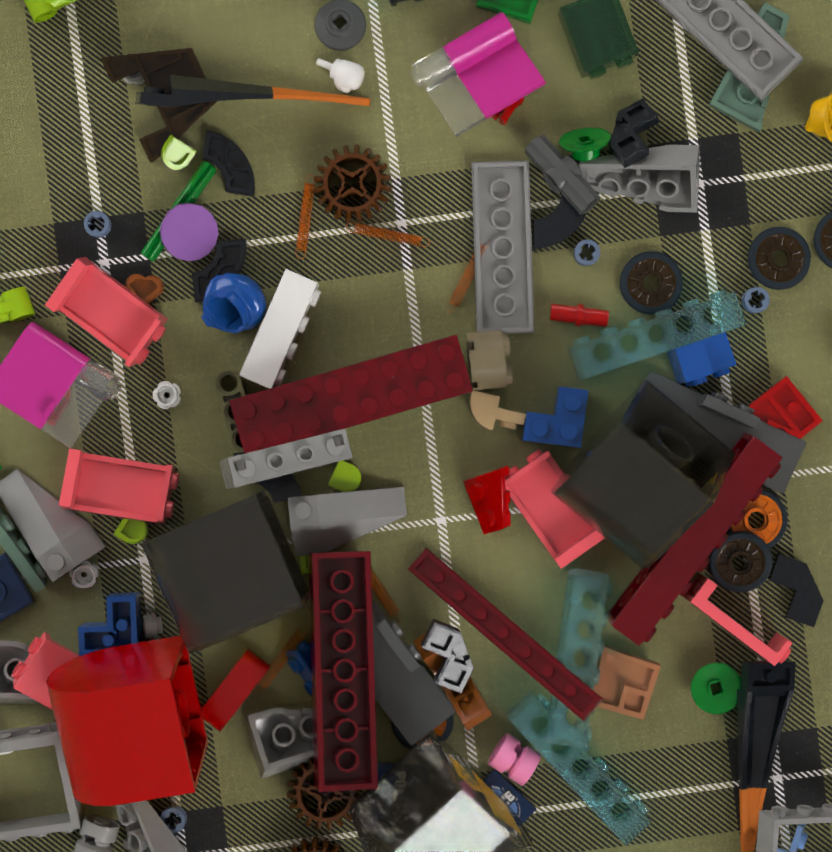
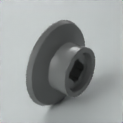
[315,0,366,51]

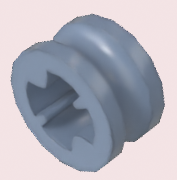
[83,211,112,238]
[573,240,600,266]
[741,287,770,314]
[160,805,187,834]

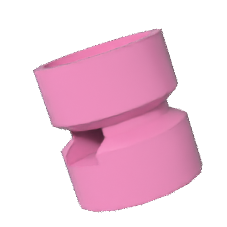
[487,733,541,786]

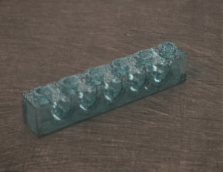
[568,289,746,381]
[545,568,612,749]
[506,691,651,846]

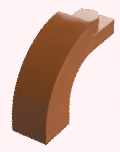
[413,633,492,730]

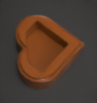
[125,274,164,304]

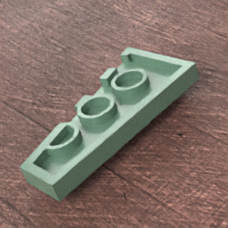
[708,2,790,133]
[0,506,48,593]

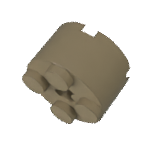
[466,330,513,391]

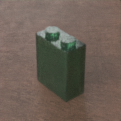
[558,0,639,79]

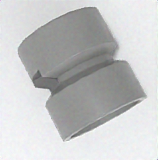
[73,815,120,852]

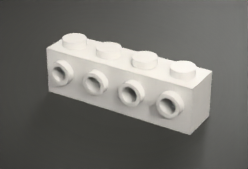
[239,269,322,389]

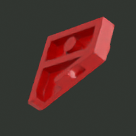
[747,376,823,439]
[463,465,511,535]

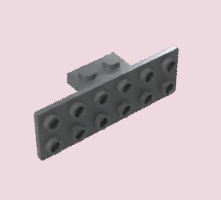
[627,371,806,493]
[308,599,456,745]

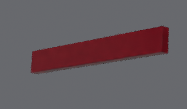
[408,548,603,722]

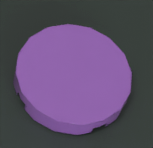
[160,203,218,261]

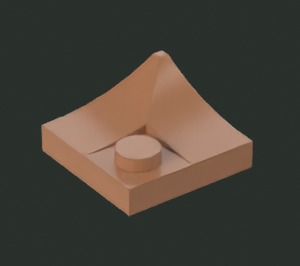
[591,644,661,720]

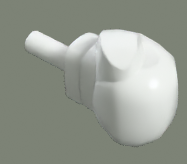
[316,58,365,93]

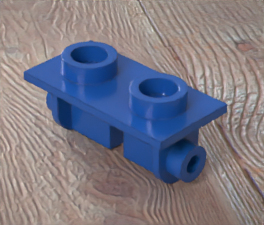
[285,640,312,696]

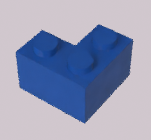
[666,332,737,387]
[521,386,588,448]
[78,592,142,656]

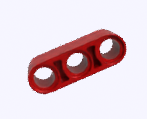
[201,649,271,732]

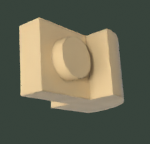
[469,391,526,431]

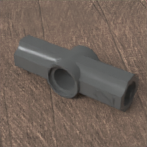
[525,134,600,215]

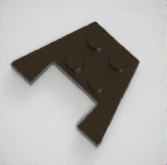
[101,48,217,163]

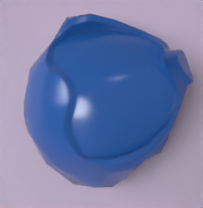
[201,273,266,334]

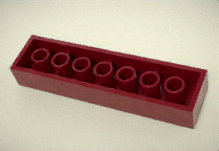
[229,334,473,453]
[606,432,783,646]
[308,551,378,792]

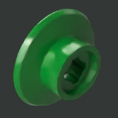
[559,127,611,161]
[691,663,741,714]

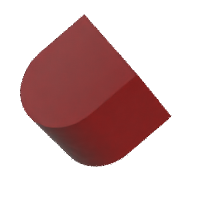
[46,635,208,806]

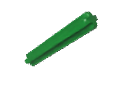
[141,161,216,261]

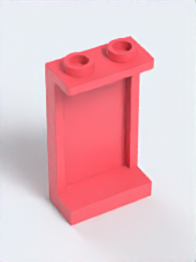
[45,257,168,367]
[59,448,179,525]
[505,449,609,569]
[682,574,792,666]
[11,632,79,710]

